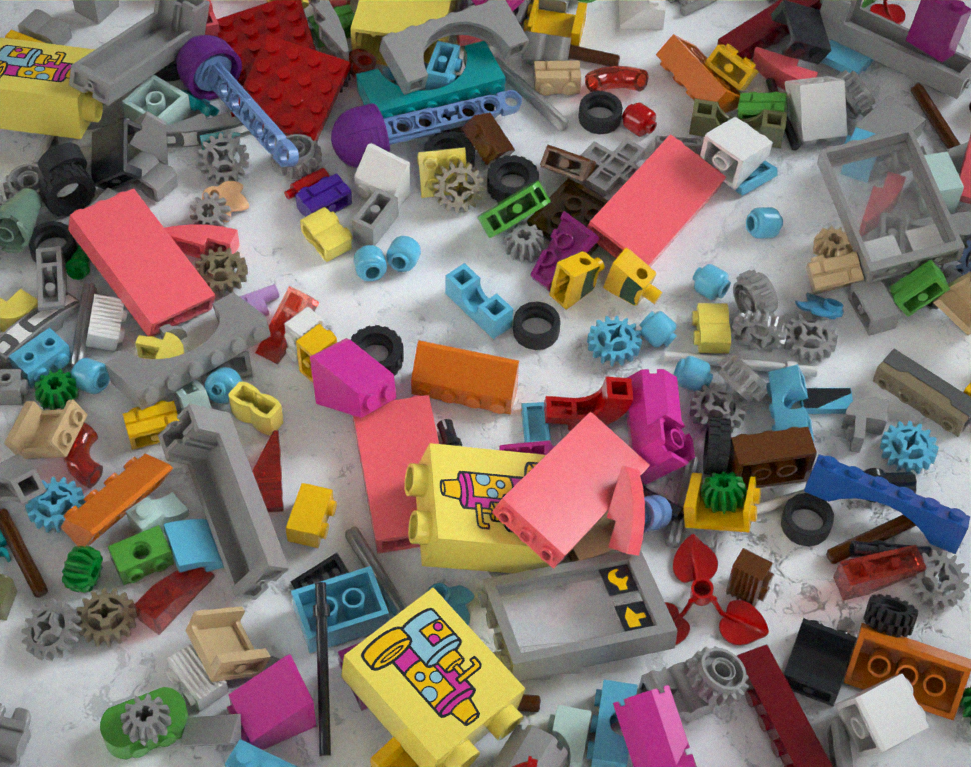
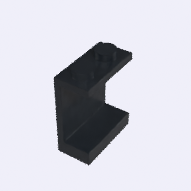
[771,0,832,65]
[91,118,142,190]
[784,618,857,706]

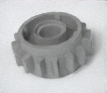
[836,70,876,117]
[270,134,322,179]
[3,163,45,208]
[733,270,778,317]
[718,354,767,403]
[687,646,749,707]

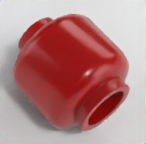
[622,102,657,137]

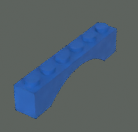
[804,454,970,554]

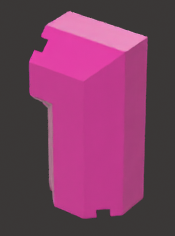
[626,369,695,485]
[613,685,697,767]

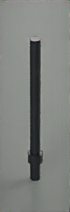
[313,582,331,756]

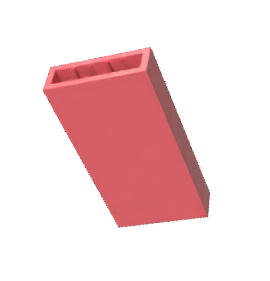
[587,134,726,267]
[68,188,216,336]
[352,395,439,554]
[492,412,650,569]

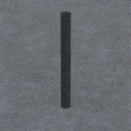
[765,78,800,151]

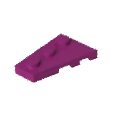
[530,211,599,292]

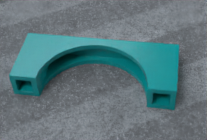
[356,41,506,119]

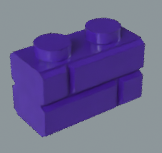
[295,173,352,217]

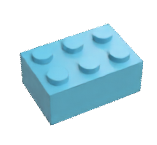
[291,566,389,654]

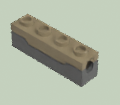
[873,348,971,437]

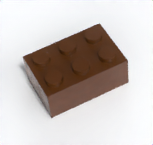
[726,427,817,490]

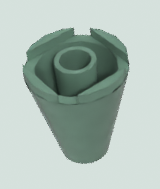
[0,188,42,254]

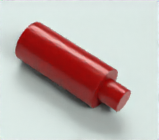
[284,167,330,200]

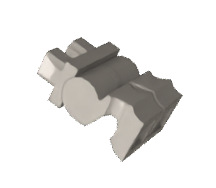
[638,658,715,722]
[0,703,31,767]

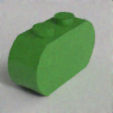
[477,180,551,238]
[100,687,189,760]

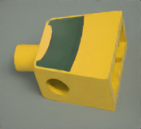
[603,247,663,306]
[549,252,605,310]

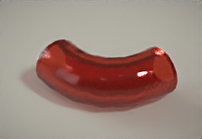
[349,48,376,81]
[585,66,649,92]
[63,423,103,488]

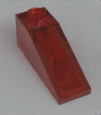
[255,286,319,364]
[252,430,284,513]
[833,545,926,600]
[134,566,215,635]

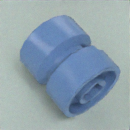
[644,495,672,533]

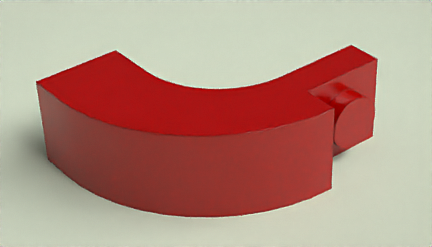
[544,376,633,431]

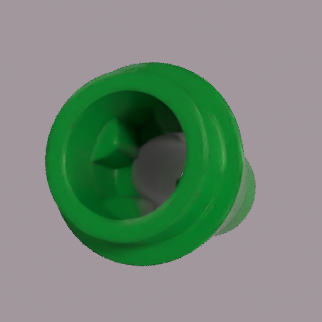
[66,245,90,280]

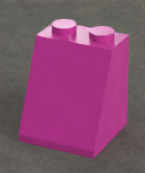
[310,338,396,418]
[226,654,317,750]

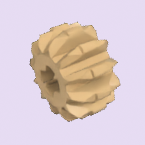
[813,225,853,258]

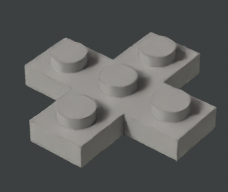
[581,138,646,197]

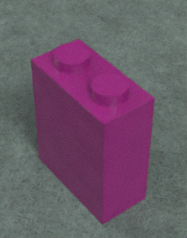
[905,0,971,62]

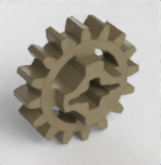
[432,160,485,213]
[195,247,248,296]
[76,588,138,647]

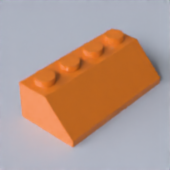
[656,34,740,113]
[411,340,519,415]
[61,453,173,547]
[843,623,971,721]

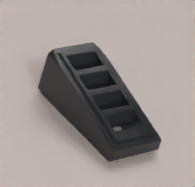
[290,552,350,589]

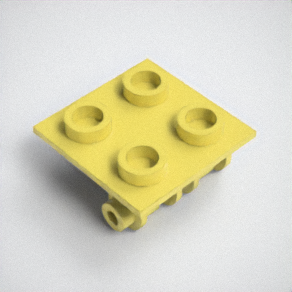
[417,147,467,198]

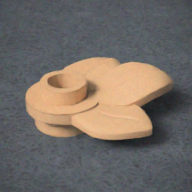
[202,181,249,222]

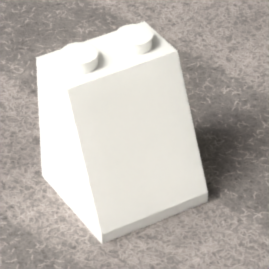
[785,76,847,144]
[700,117,773,190]
[834,674,928,757]

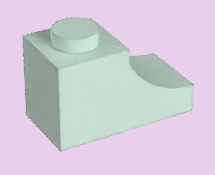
[173,379,212,411]
[126,492,190,534]
[547,705,592,767]

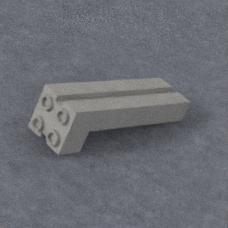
[69,0,210,106]
[819,0,971,99]
[158,403,289,600]

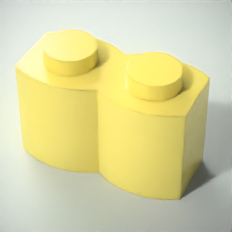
[300,207,353,262]
[691,303,731,354]
[228,381,283,436]

